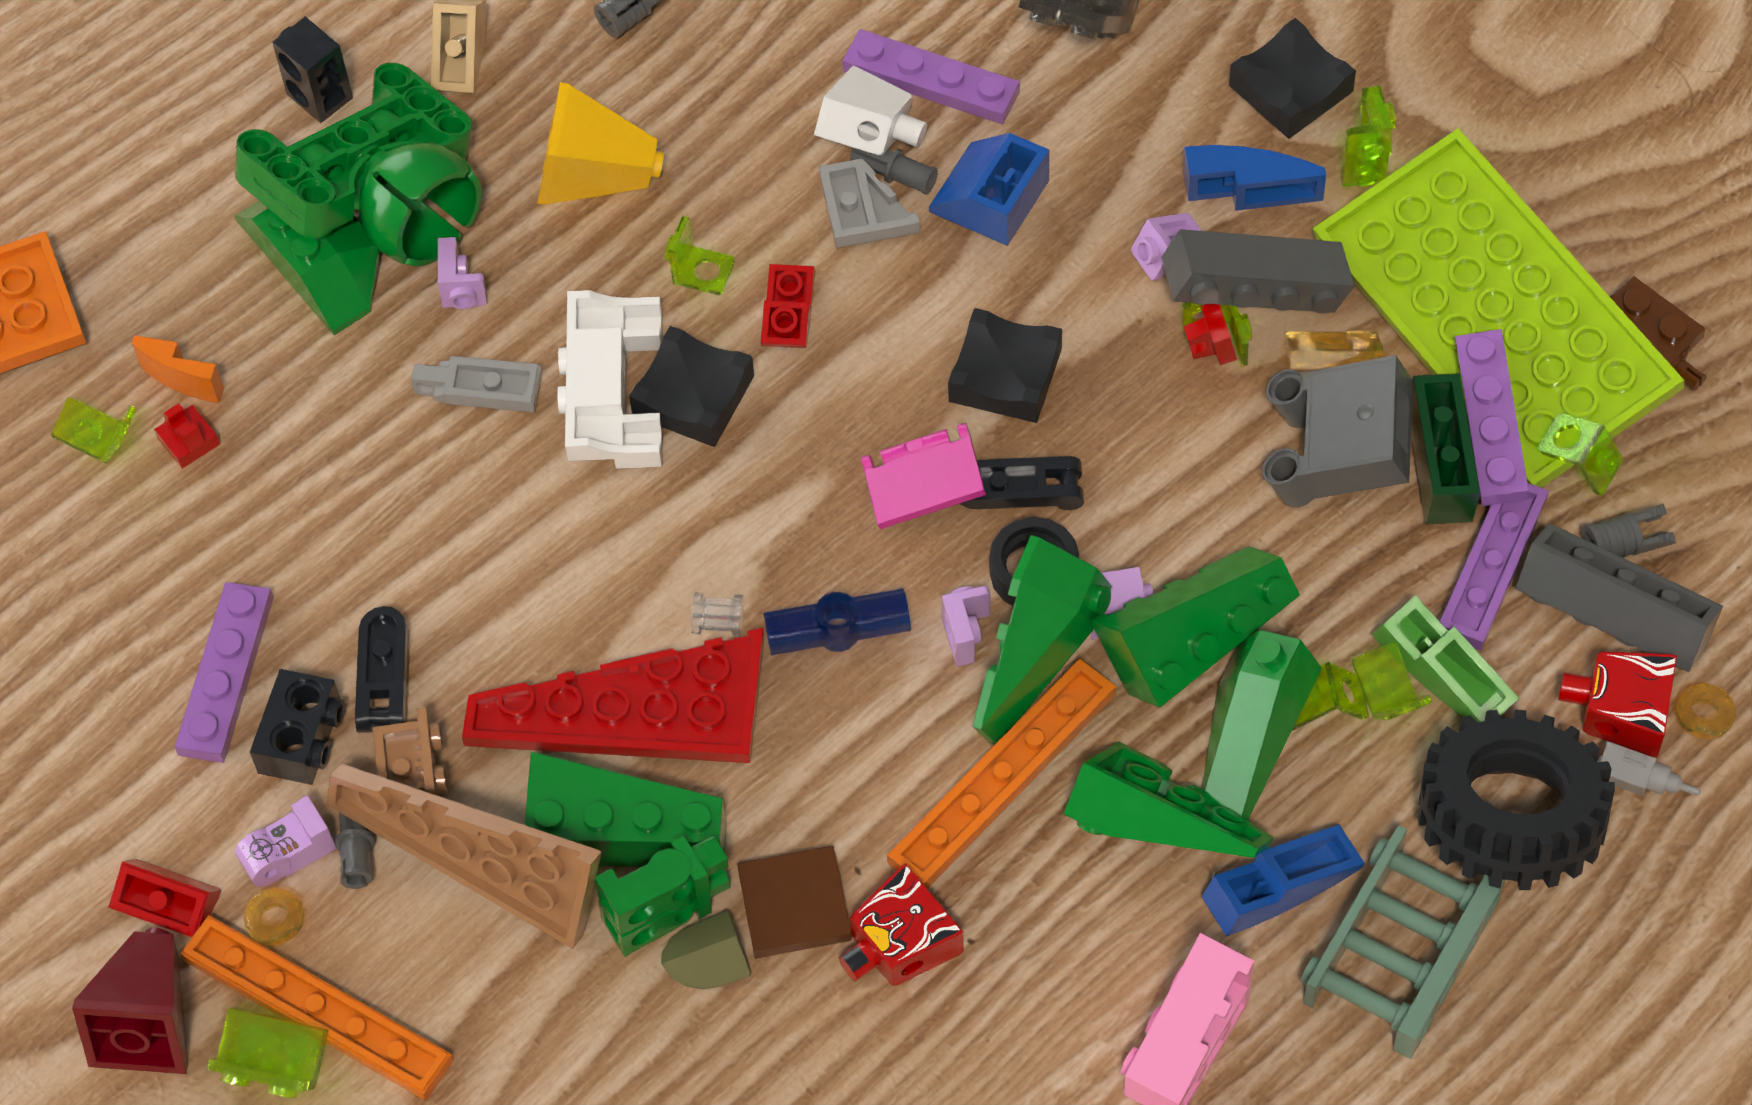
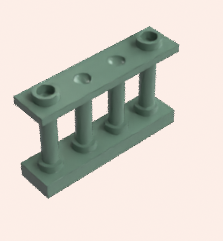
[1300,825,1505,1059]

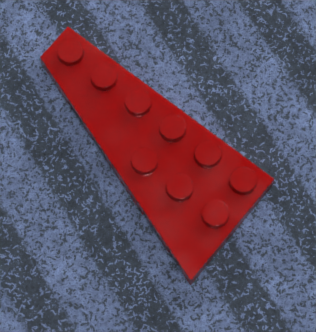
[462,627,765,763]

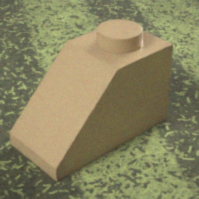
[431,0,486,93]

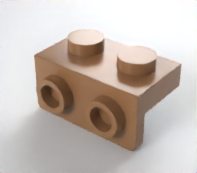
[373,707,448,796]

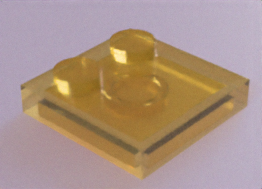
[1285,331,1385,369]

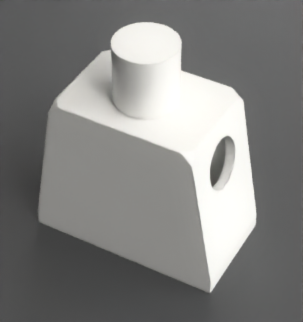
[814,66,927,155]

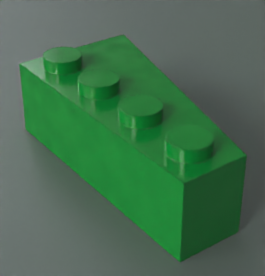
[1089,546,1300,708]
[524,752,727,867]

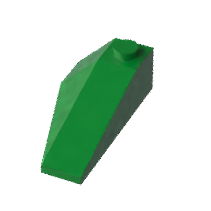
[972,535,1112,745]
[1202,630,1322,820]
[1064,741,1274,858]

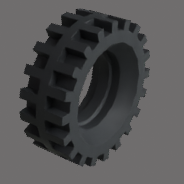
[1418,709,1615,890]

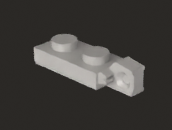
[411,356,542,413]

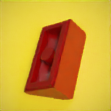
[108,859,221,938]

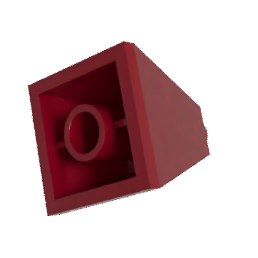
[72,928,188,1074]

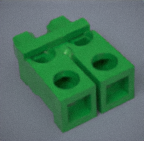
[595,835,730,957]

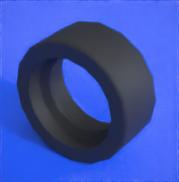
[989,517,1079,606]

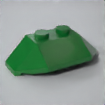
[235,201,380,336]

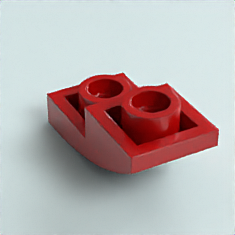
[761,264,815,348]

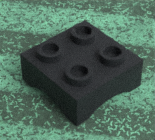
[1229,18,1356,139]
[948,308,1062,423]
[629,326,754,447]

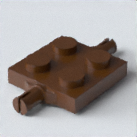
[1610,276,1707,391]

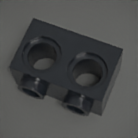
[272,16,353,123]
[250,669,345,785]

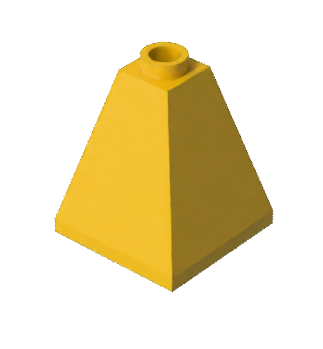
[537,82,664,204]

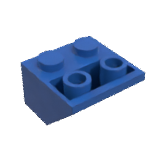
[929,133,1049,246]

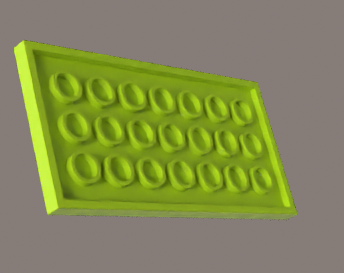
[1312,128,1684,488]

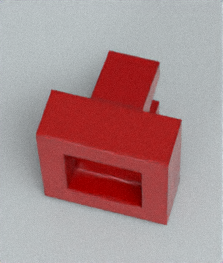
[1183,304,1237,365]
[154,403,220,469]

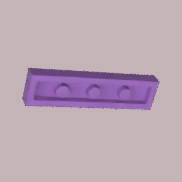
[842,29,1020,125]
[1455,329,1529,506]
[1440,483,1549,651]
[175,582,274,763]

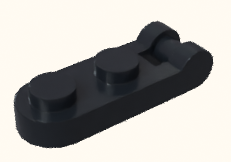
[959,456,1084,510]
[355,606,409,733]

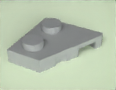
[819,159,920,248]

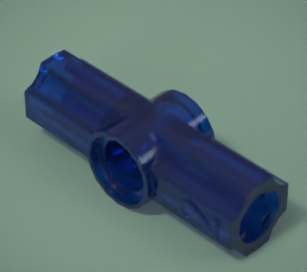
[763,589,911,655]

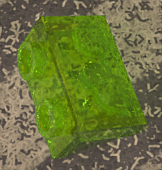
[1340,85,1396,187]
[207,1007,329,1098]

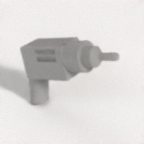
[1597,742,1700,796]

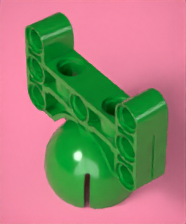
[235,62,482,266]

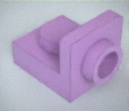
[1131,213,1202,280]
[438,237,487,309]
[942,586,990,667]

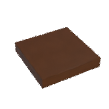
[737,846,852,959]

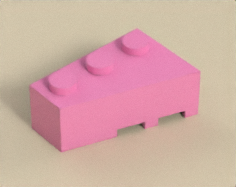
[1120,933,1254,1105]

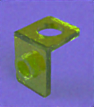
[665,216,735,295]
[1181,302,1252,367]
[51,398,136,463]
[1538,413,1623,496]
[1352,643,1432,720]
[1292,662,1369,731]

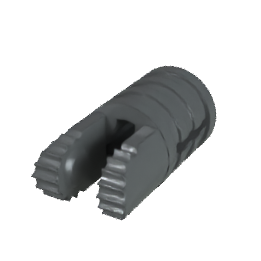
[594,0,661,38]
[1582,503,1676,558]

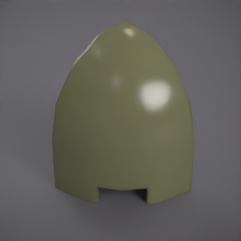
[661,911,751,989]

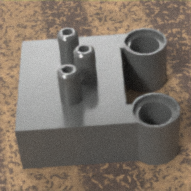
[1262,355,1412,507]

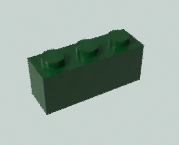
[1411,373,1480,525]

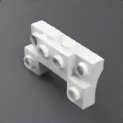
[558,290,662,469]

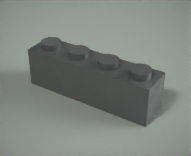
[1161,229,1355,313]
[1515,523,1723,672]

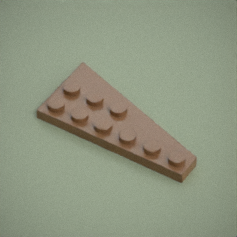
[327,763,602,949]

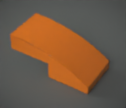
[131,335,224,403]

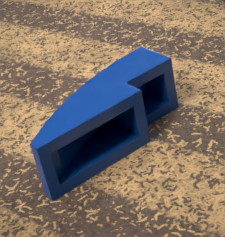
[1183,145,1326,211]
[1202,824,1365,937]

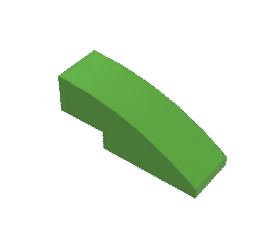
[1371,595,1519,723]

